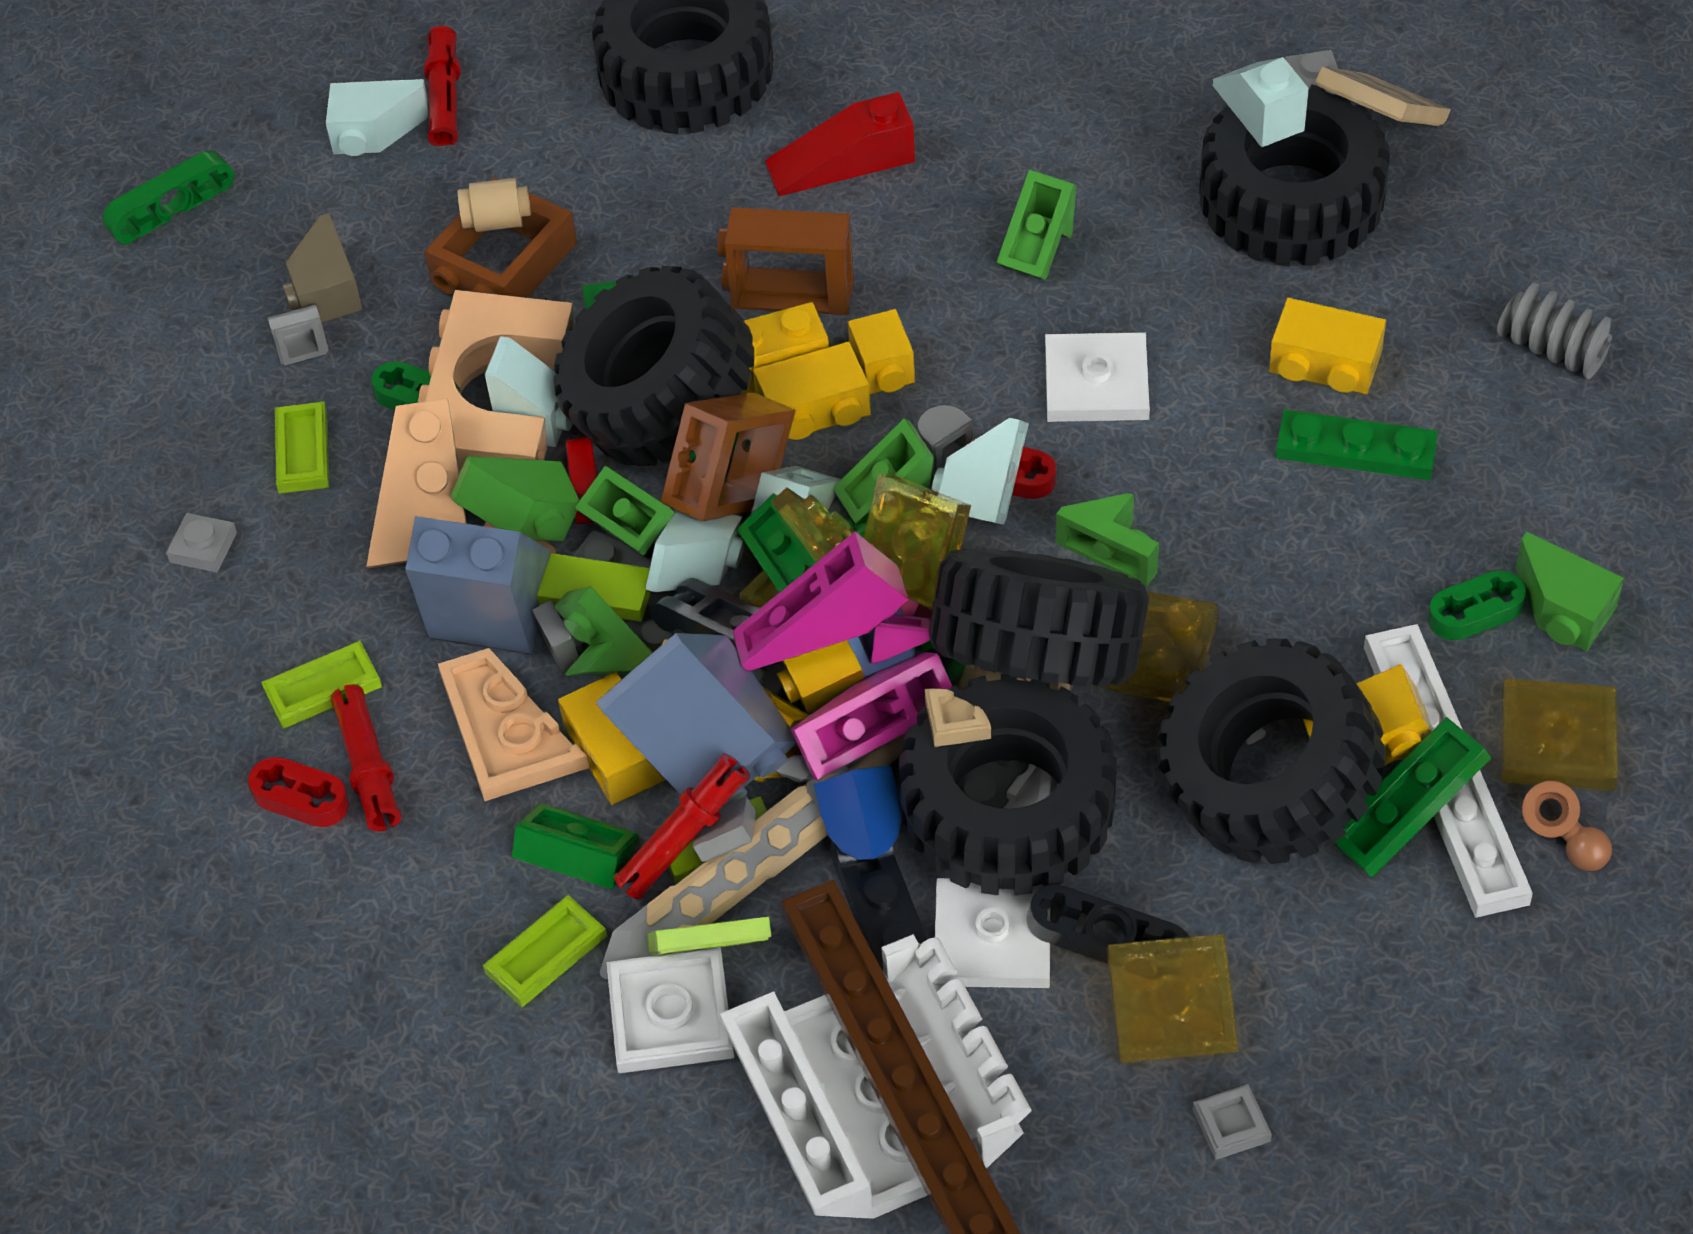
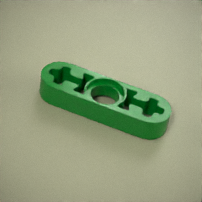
[102,150,234,244]

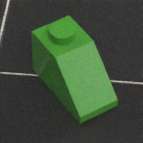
[451,456,580,542]
[575,466,675,556]
[1515,532,1624,651]

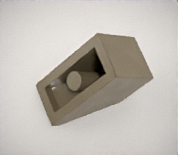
[282,213,363,322]

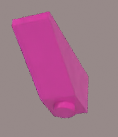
[733,532,908,672]
[791,651,953,780]

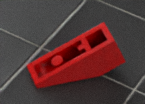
[765,92,915,196]

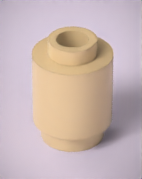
[458,177,531,232]

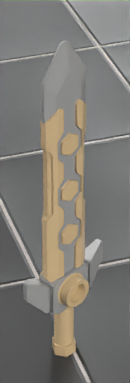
[600,733,906,979]

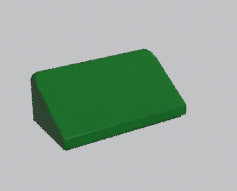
[512,803,639,889]

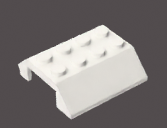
[720,934,1032,1219]

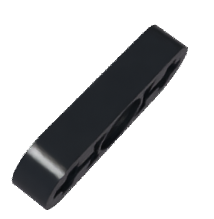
[1026,884,1192,980]

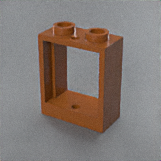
[425,177,577,298]
[717,207,854,315]
[660,392,796,521]

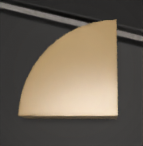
[925,689,991,747]

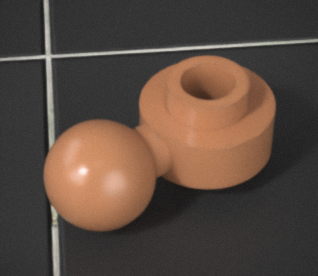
[1522,781,1612,871]

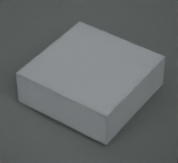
[693,796,756,862]
[1192,1084,1272,1160]

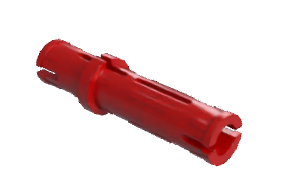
[424,25,461,146]
[330,684,402,832]
[614,753,750,900]

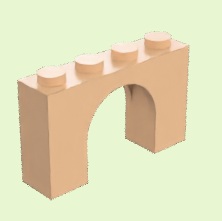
[418,290,575,472]

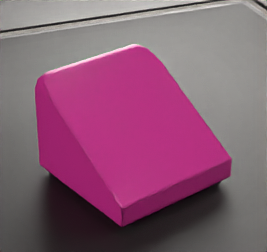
[871,614,931,664]

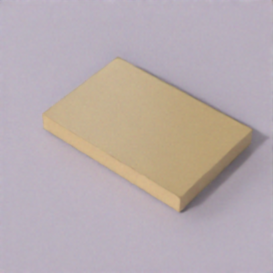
[1315,66,1451,126]

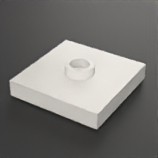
[1045,332,1150,422]
[935,878,1050,988]
[606,947,734,1074]

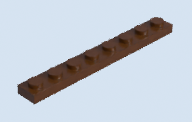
[781,879,1020,1234]

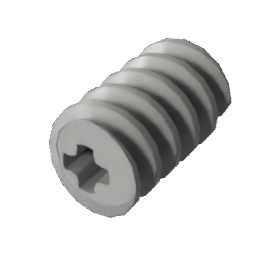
[1496,282,1612,379]

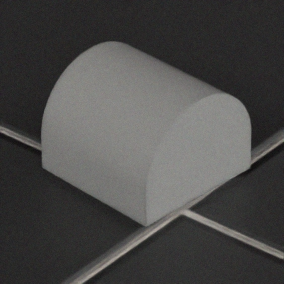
[267,304,329,366]
[918,405,972,476]

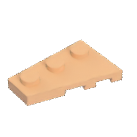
[366,398,467,568]
[438,648,589,802]

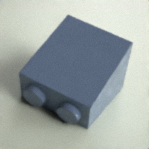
[405,516,551,654]
[596,633,797,806]

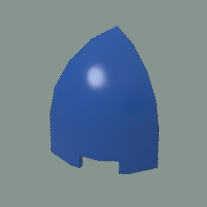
[814,765,901,860]

